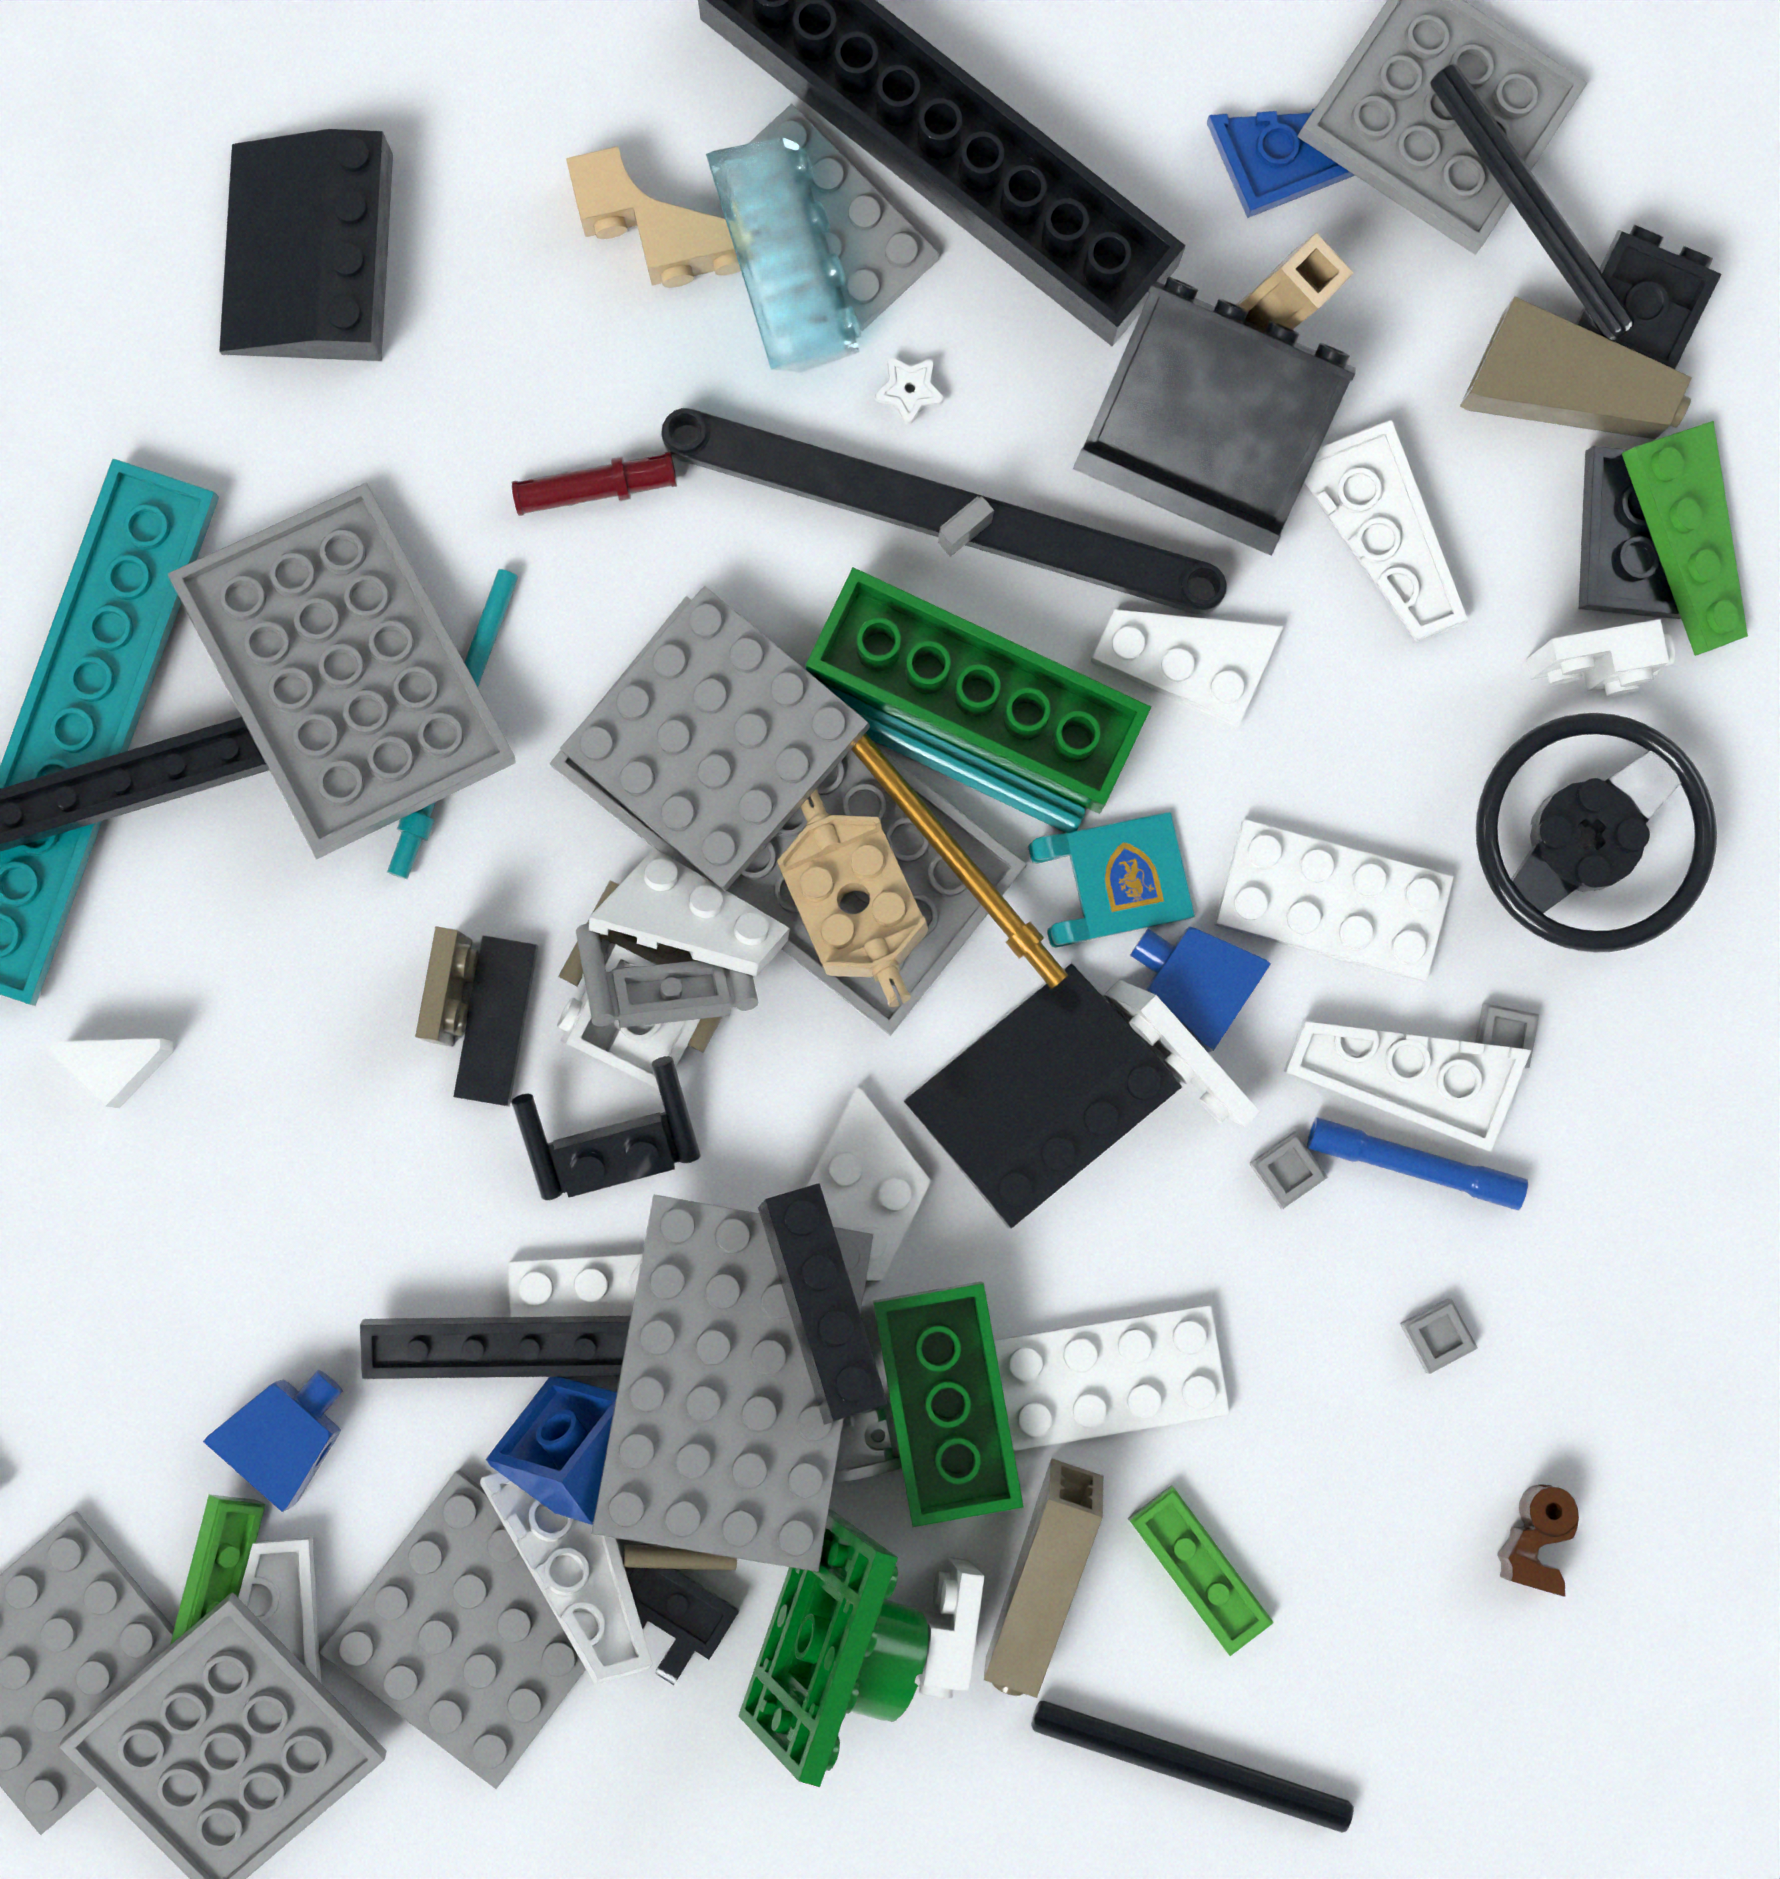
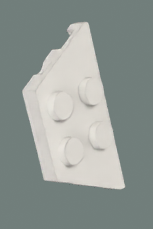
[806,1087,932,1281]

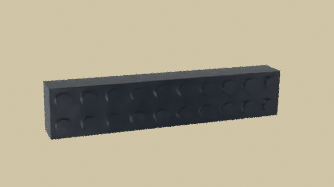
[698,0,1186,346]

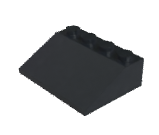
[219,129,393,361]
[904,963,1182,1229]

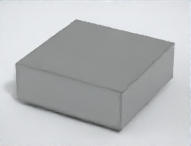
[938,496,994,557]
[1475,1003,1540,1068]
[1249,1132,1328,1209]
[1400,1299,1478,1374]

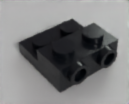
[1576,225,1722,369]

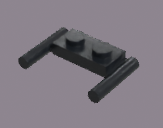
[511,1056,701,1200]

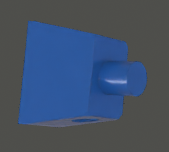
[1130,926,1271,1053]
[203,1370,343,1512]

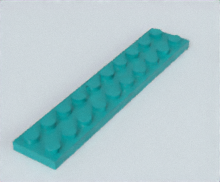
[0,458,219,1006]

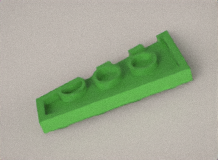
[1622,421,1748,656]

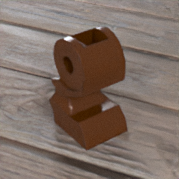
[1497,1484,1579,1597]

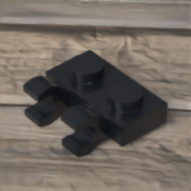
[628,1568,740,1685]

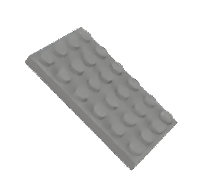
[168,482,516,860]
[591,1194,873,1572]

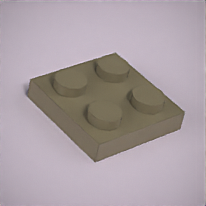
[415,926,479,1047]

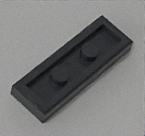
[453,935,539,1107]

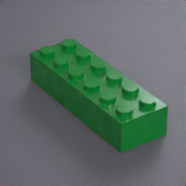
[805,567,1151,814]

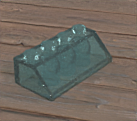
[706,138,861,372]

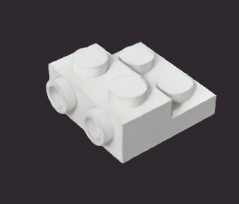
[1527,619,1675,696]
[557,943,700,1090]
[915,1557,984,1698]

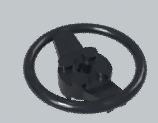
[1476,713,1717,953]

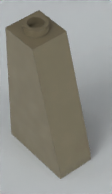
[1460,296,1692,439]
[983,1458,1104,1698]

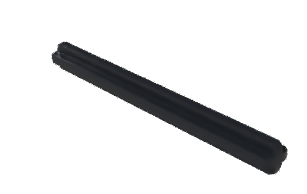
[1430,64,1635,341]
[1031,1701,1354,1833]

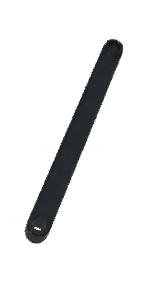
[661,408,1227,614]

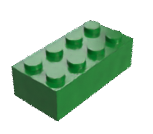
[873,1281,1024,1528]

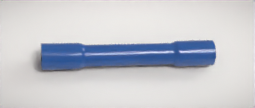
[1307,1117,1528,1211]

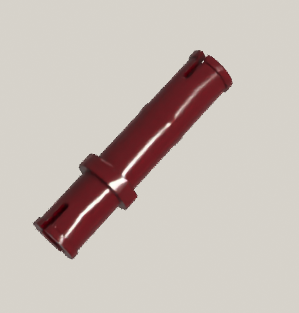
[511,452,677,516]

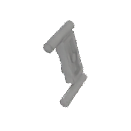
[576,924,758,1028]

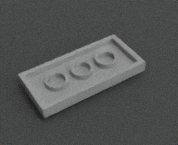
[715,103,939,331]

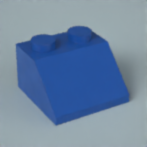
[485,1377,617,1525]

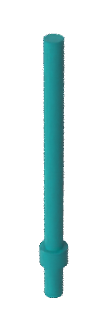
[387,569,518,879]

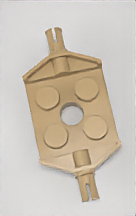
[777,788,928,1007]

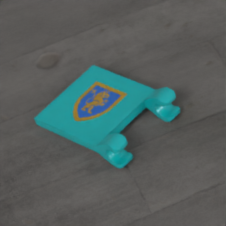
[1028,812,1195,948]

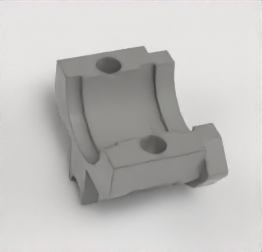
[833,1407,902,1484]

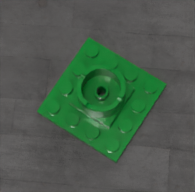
[738,1509,929,1787]

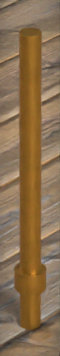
[851,733,1068,989]

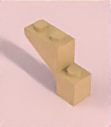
[566,146,755,288]
[1235,232,1354,330]

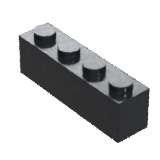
[758,1183,888,1425]

